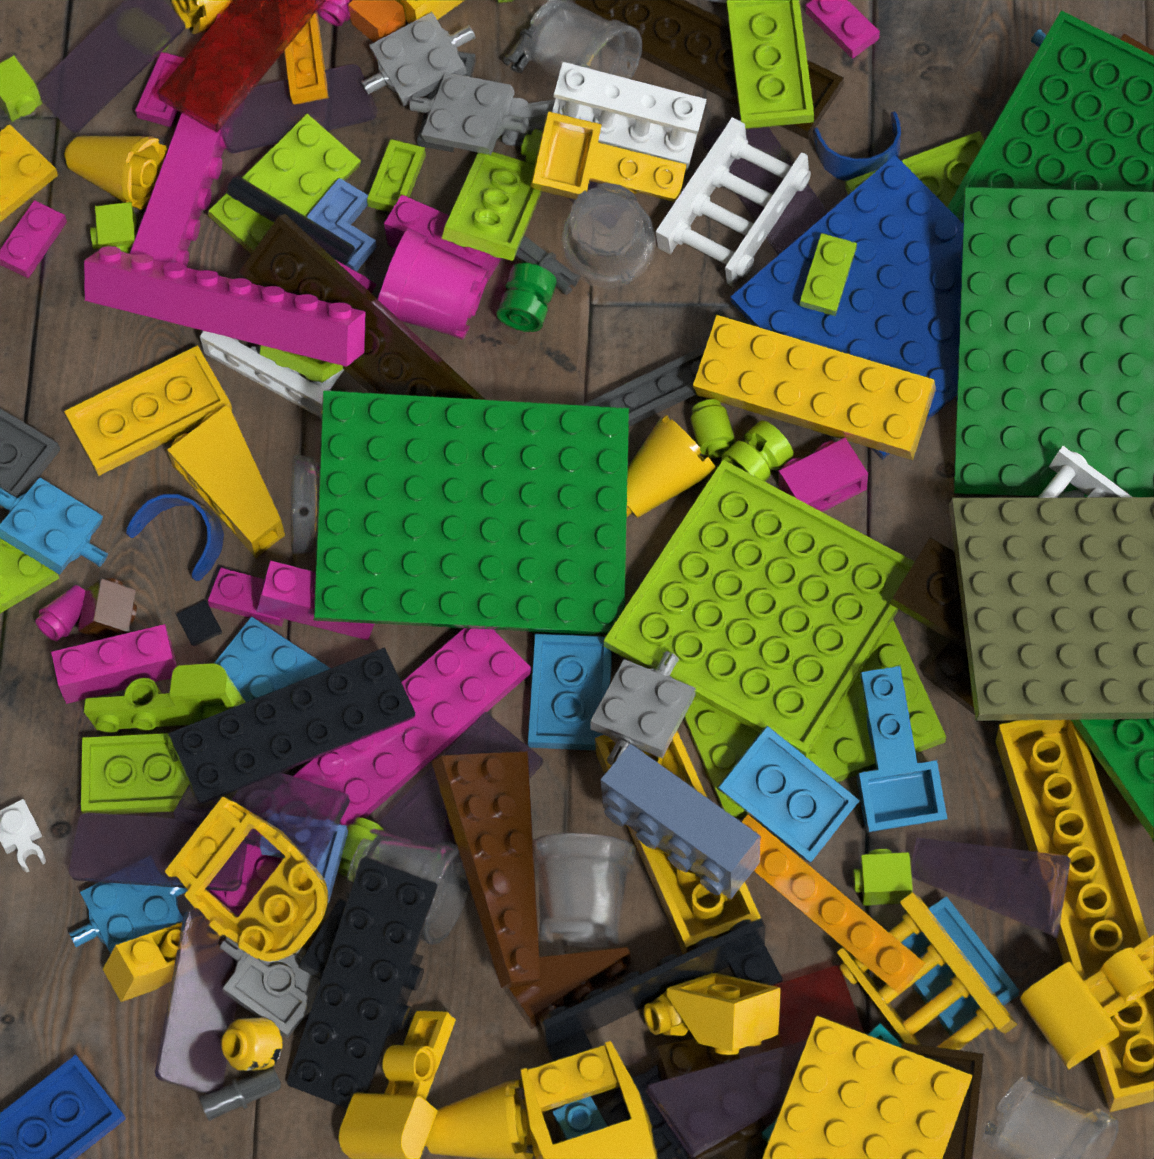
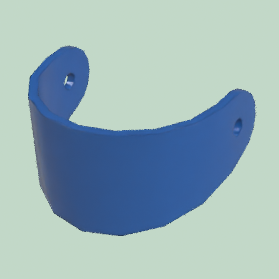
[813,111,901,181]
[126,494,224,581]

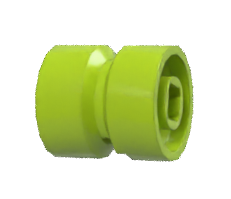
[722,420,793,482]

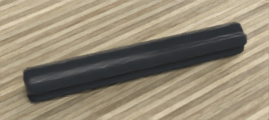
[226,176,355,265]

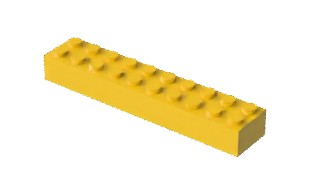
[996,720,1154,1112]

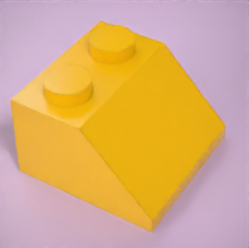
[667,973,780,1055]

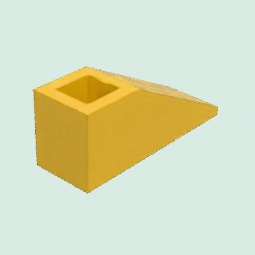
[102,915,227,1002]

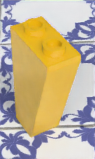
[167,405,285,558]

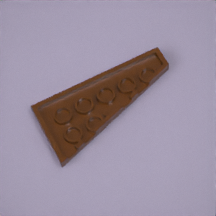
[432,751,541,988]

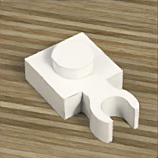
[0,799,46,872]

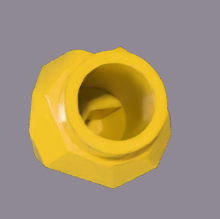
[644,991,689,1036]

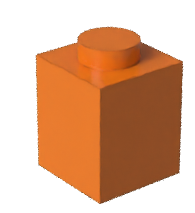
[348,0,406,42]

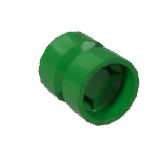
[496,263,557,332]

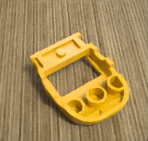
[165,796,328,961]
[520,1041,658,1159]

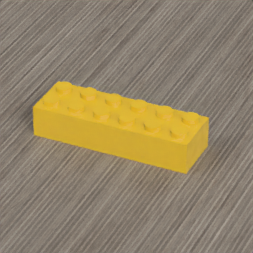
[693,315,936,460]
[595,731,761,954]

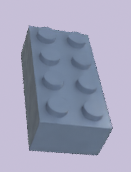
[601,743,760,899]

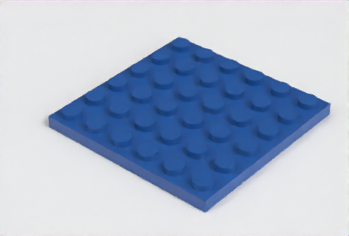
[730,155,963,460]

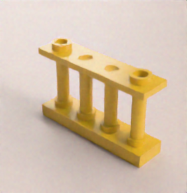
[837,892,1018,1050]

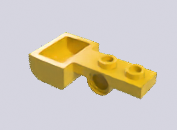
[530,111,687,202]
[1020,935,1154,1070]
[339,1011,456,1159]

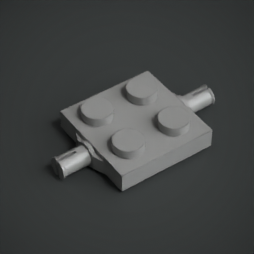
[361,12,476,106]
[410,72,528,155]
[590,652,695,766]
[220,937,320,1039]

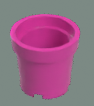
[378,228,489,340]

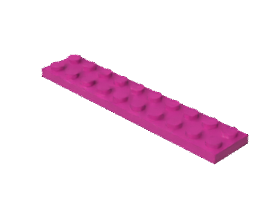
[206,628,532,917]

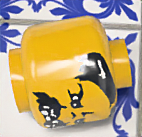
[221,1018,283,1071]

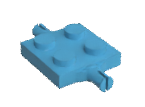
[0,478,108,575]
[69,857,188,954]

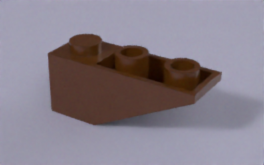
[504,947,631,1030]

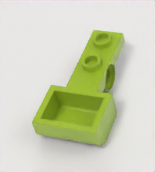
[84,663,246,733]

